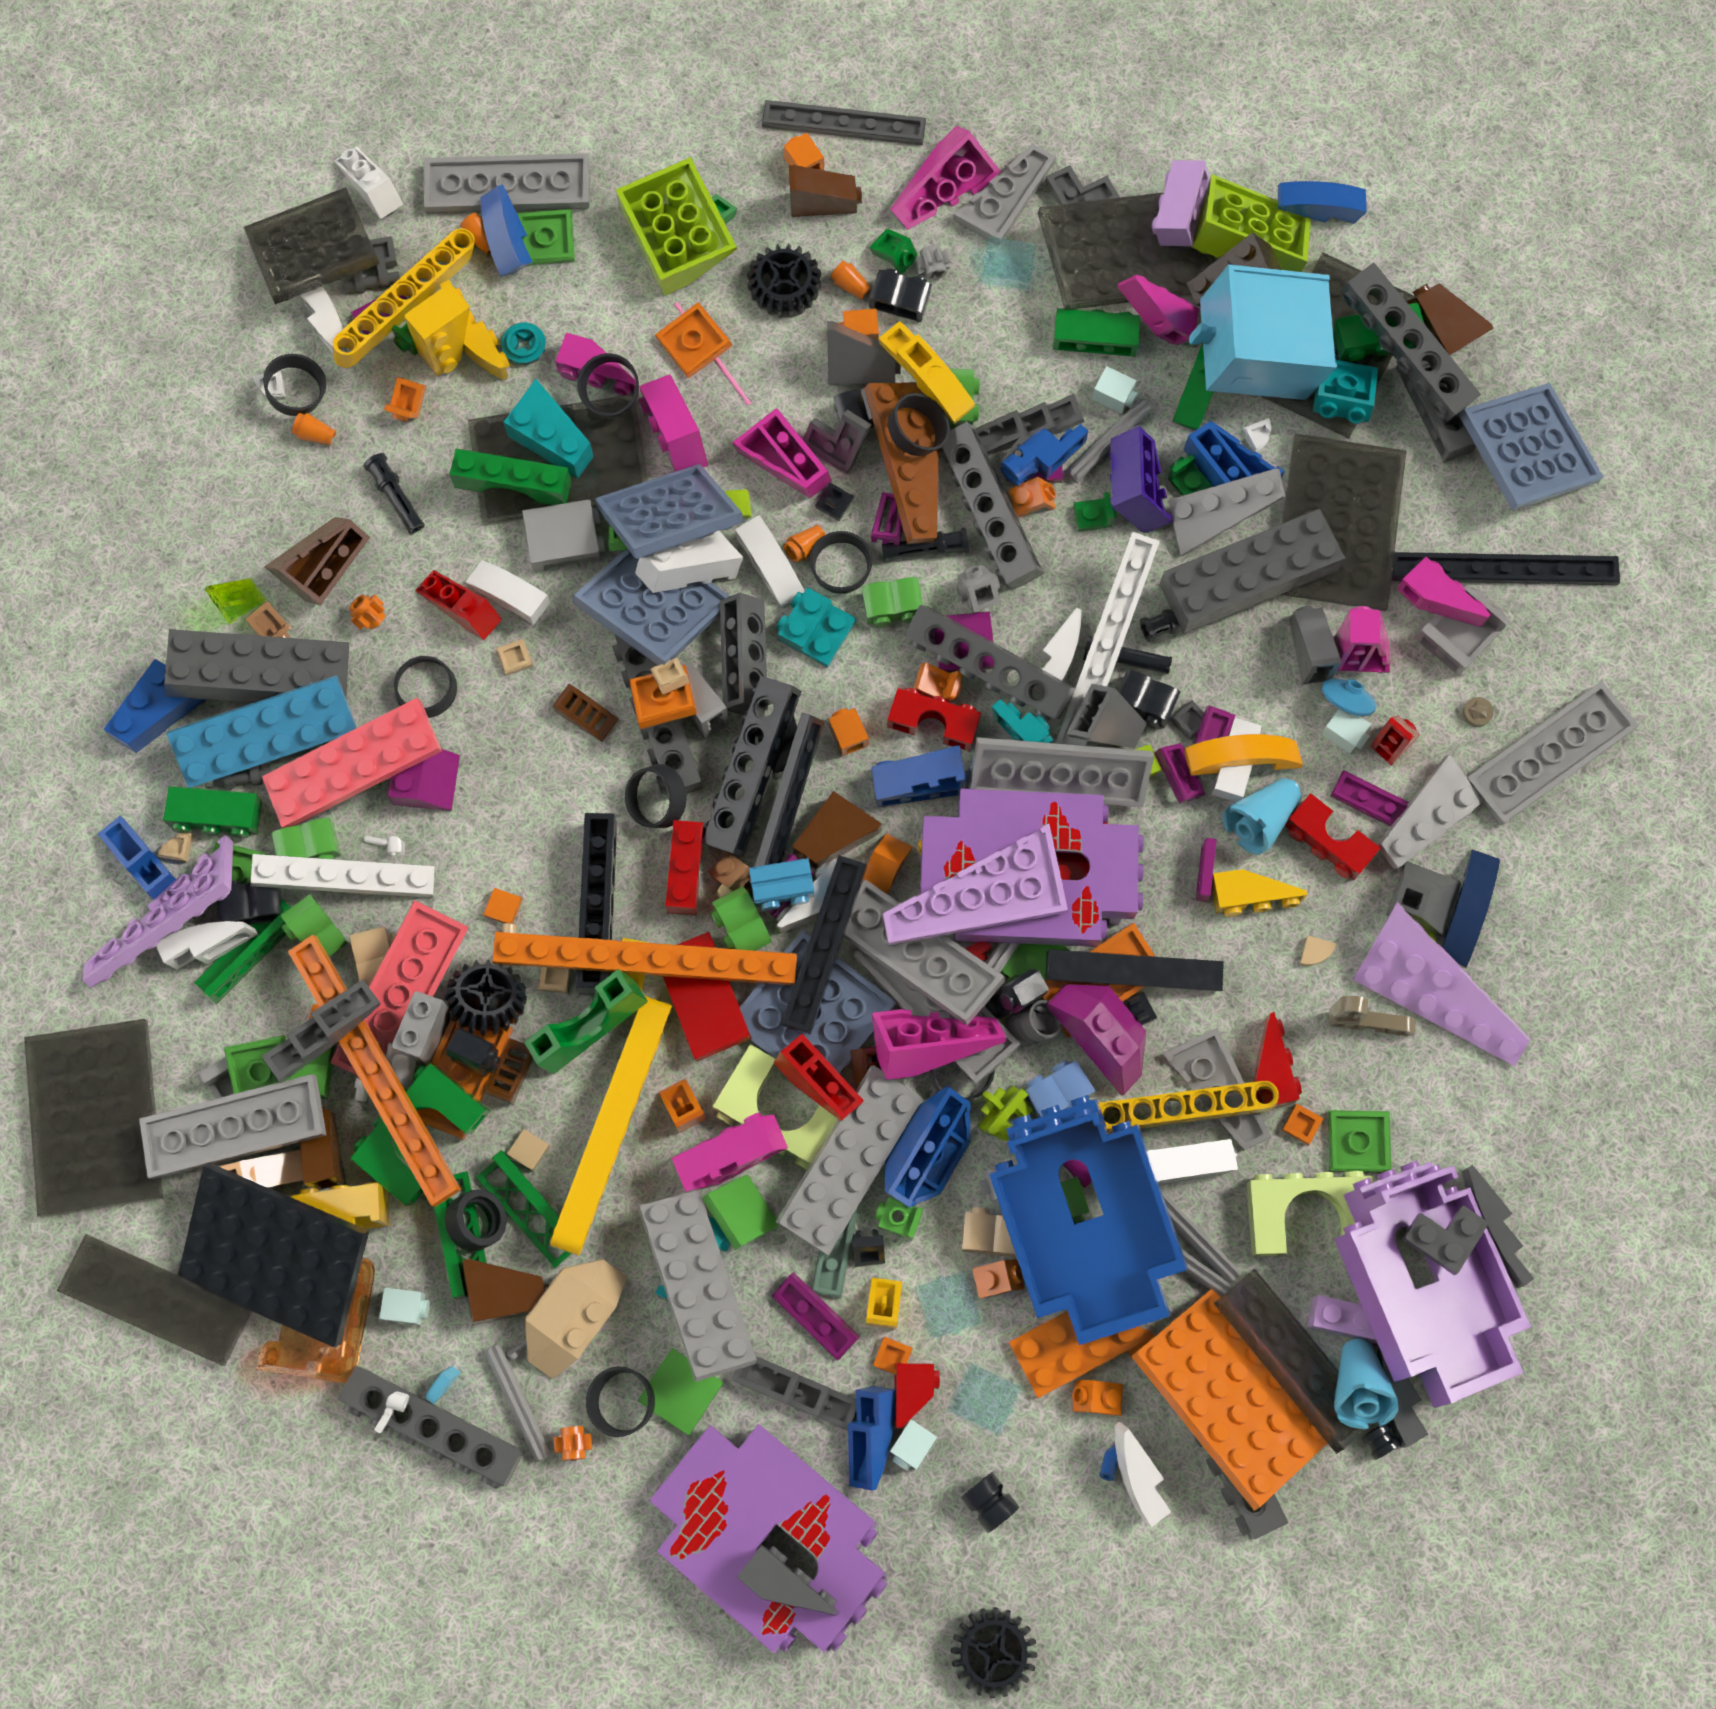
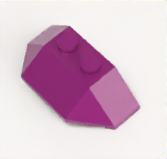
[1045,985,1147,1096]

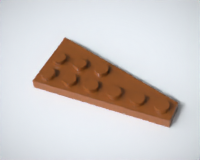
[864,382,939,544]

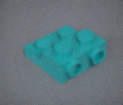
[1313,360,1378,424]
[776,587,857,668]
[992,699,1054,743]

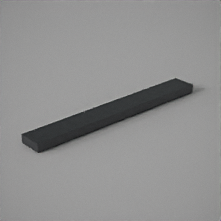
[1390,552,1620,585]

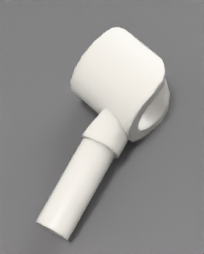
[364,836,405,856]
[374,1391,409,1433]

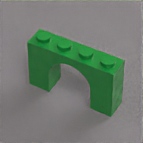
[350,1063,491,1206]

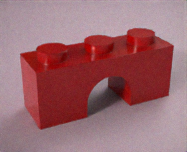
[887,688,981,752]
[1285,793,1380,880]
[665,820,704,916]

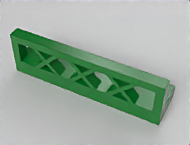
[194,899,292,1004]
[476,1150,572,1269]
[434,1171,487,1300]

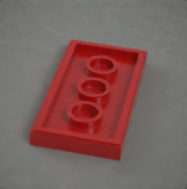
[663,931,752,1062]

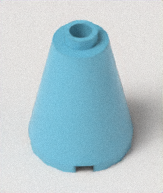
[1222,778,1301,855]
[1334,1339,1398,1429]

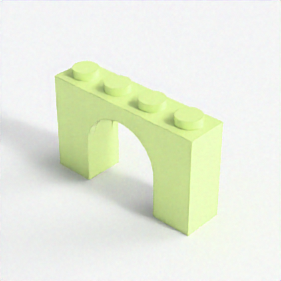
[713,1044,838,1171]
[1246,1171,1373,1257]

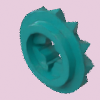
[501,322,546,365]

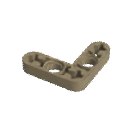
[1328,996,1416,1036]

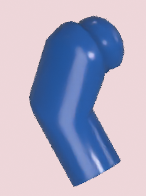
[1099,1445,1118,1481]

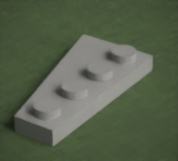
[953,144,1056,245]
[1168,469,1286,556]
[1377,754,1484,869]

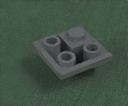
[1386,861,1461,936]

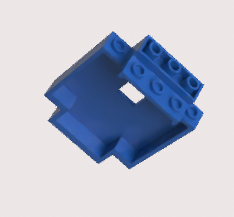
[989,1095,1188,1345]

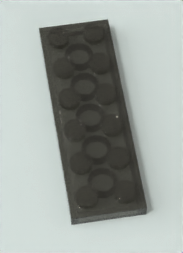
[57,1234,252,1366]
[1214,1268,1369,1454]

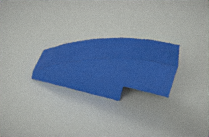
[1277,181,1367,224]
[480,184,533,277]
[98,815,176,900]
[848,1386,896,1491]

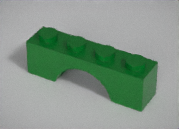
[449,448,572,505]
[524,969,648,1074]

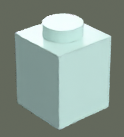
[1092,366,1138,414]
[1322,709,1371,754]
[379,1288,430,1325]
[890,1420,937,1471]

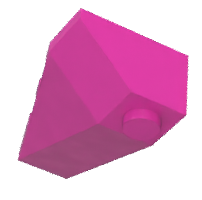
[890,125,1001,230]
[872,1009,1006,1080]

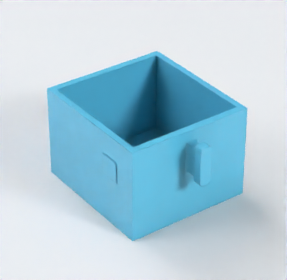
[1189,264,1337,400]

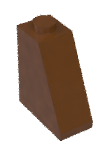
[789,165,862,217]
[1406,283,1494,355]
[792,791,882,869]
[300,1107,346,1190]
[462,1259,549,1325]

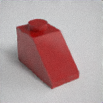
[894,1363,940,1428]

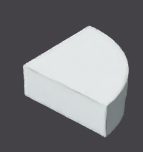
[253,371,286,399]
[1243,418,1272,453]

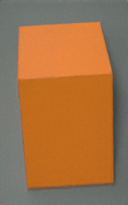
[862,834,913,895]
[658,1079,706,1133]

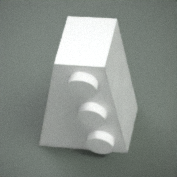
[635,531,743,593]

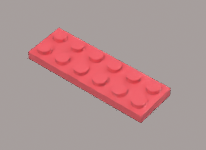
[262,698,442,828]
[330,900,469,1076]

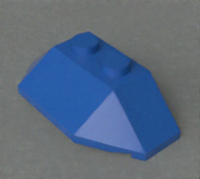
[885,1086,971,1208]

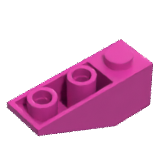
[1118,275,1199,345]
[555,332,636,396]
[1397,557,1491,627]

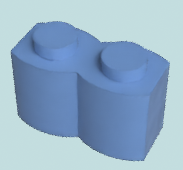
[1025,1060,1095,1118]

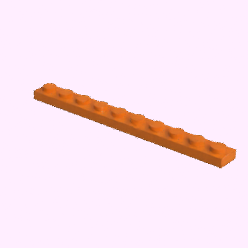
[492,932,797,985]
[288,935,461,1207]

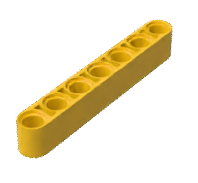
[333,228,475,368]
[1099,1081,1279,1132]

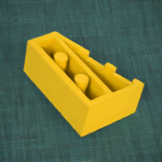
[404,283,470,376]
[291,1182,390,1229]

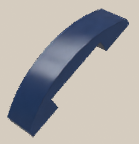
[1441,849,1500,967]

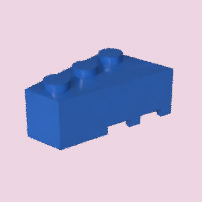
[1184,421,1285,487]
[104,659,207,753]
[871,745,965,807]

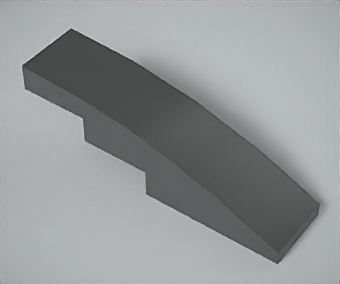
[976,394,1085,455]
[262,980,381,1083]
[1462,1165,1534,1288]
[731,1356,857,1431]

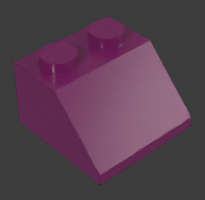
[388,748,460,811]

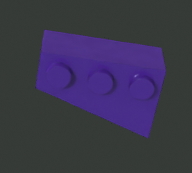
[1109,426,1173,533]

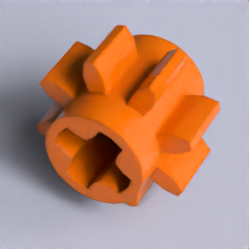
[349,594,385,630]
[554,1426,592,1461]

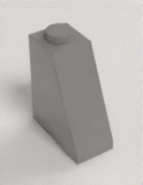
[681,662,729,740]

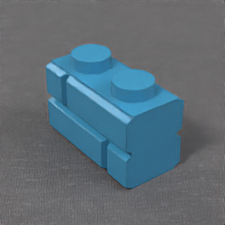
[749,858,814,910]

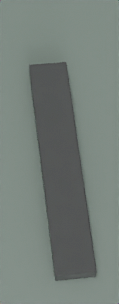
[762,100,926,145]

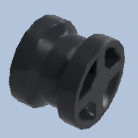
[1361,1423,1401,1460]

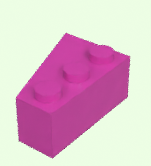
[672,1112,788,1192]

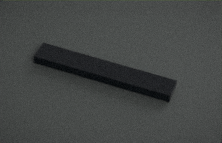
[750,713,824,883]
[781,855,868,1035]
[1045,949,1224,992]

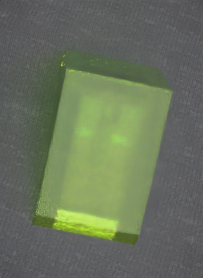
[204,578,266,625]

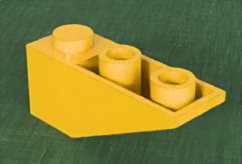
[1211,869,1308,917]

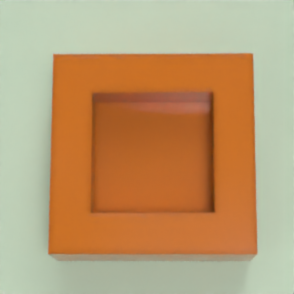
[483,888,523,924]
[1282,1103,1324,1145]
[873,1336,913,1375]

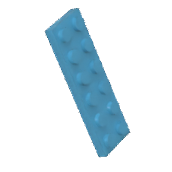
[166,675,357,788]

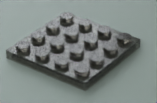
[243,187,380,305]

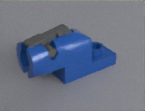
[1000,423,1088,486]

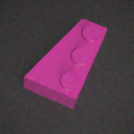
[638,374,709,472]
[732,408,832,498]
[1333,606,1390,673]

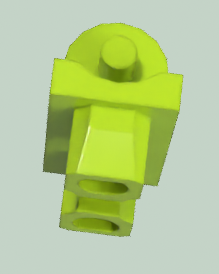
[977,1085,1033,1142]

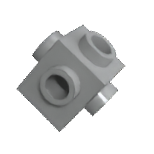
[956,565,1001,612]

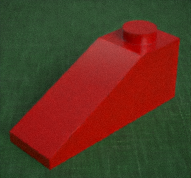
[1370,715,1420,766]
[774,1034,864,1121]

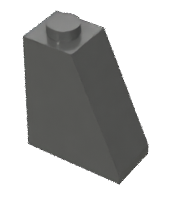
[827,321,901,385]
[1289,606,1341,685]
[1066,684,1147,748]

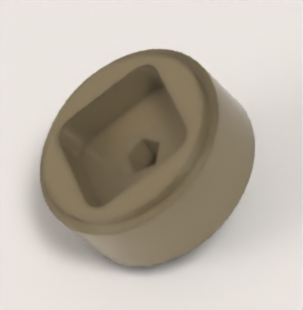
[1462,697,1493,727]

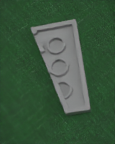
[1163,1028,1272,1151]

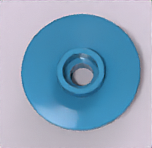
[1322,678,1377,716]

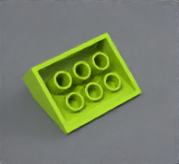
[615,157,737,296]
[1192,174,1311,272]

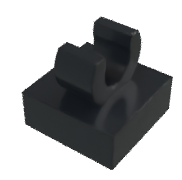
[815,483,854,522]
[1123,991,1157,1026]
[852,1229,885,1267]

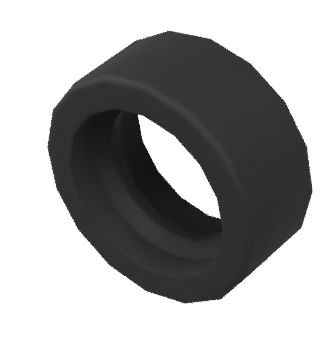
[445,1189,507,1251]

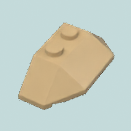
[524,1259,628,1379]

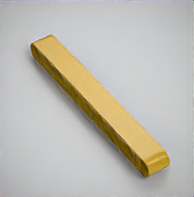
[550,995,673,1256]

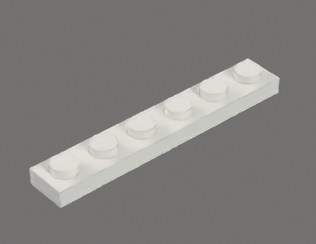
[251,854,435,898]

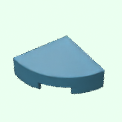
[425,1366,461,1404]

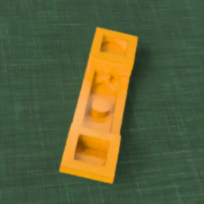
[1184,734,1303,775]

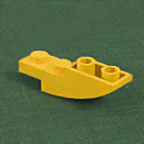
[439,280,510,380]
[879,321,975,424]

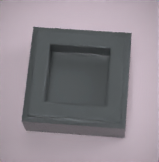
[1170,700,1204,741]

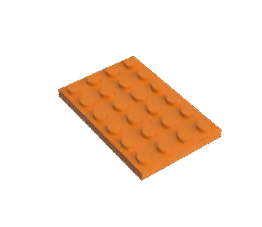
[1131,1289,1336,1510]

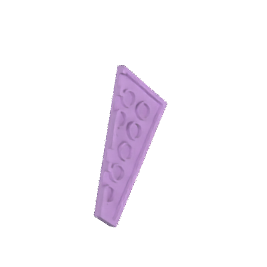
[883,824,1068,945]
[82,835,233,988]
[1353,901,1530,1066]

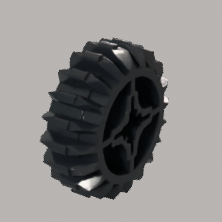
[747,243,822,317]
[445,959,527,1037]
[950,1607,1037,1698]

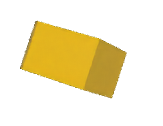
[866,1277,902,1330]

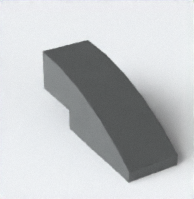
[1377,1348,1428,1448]

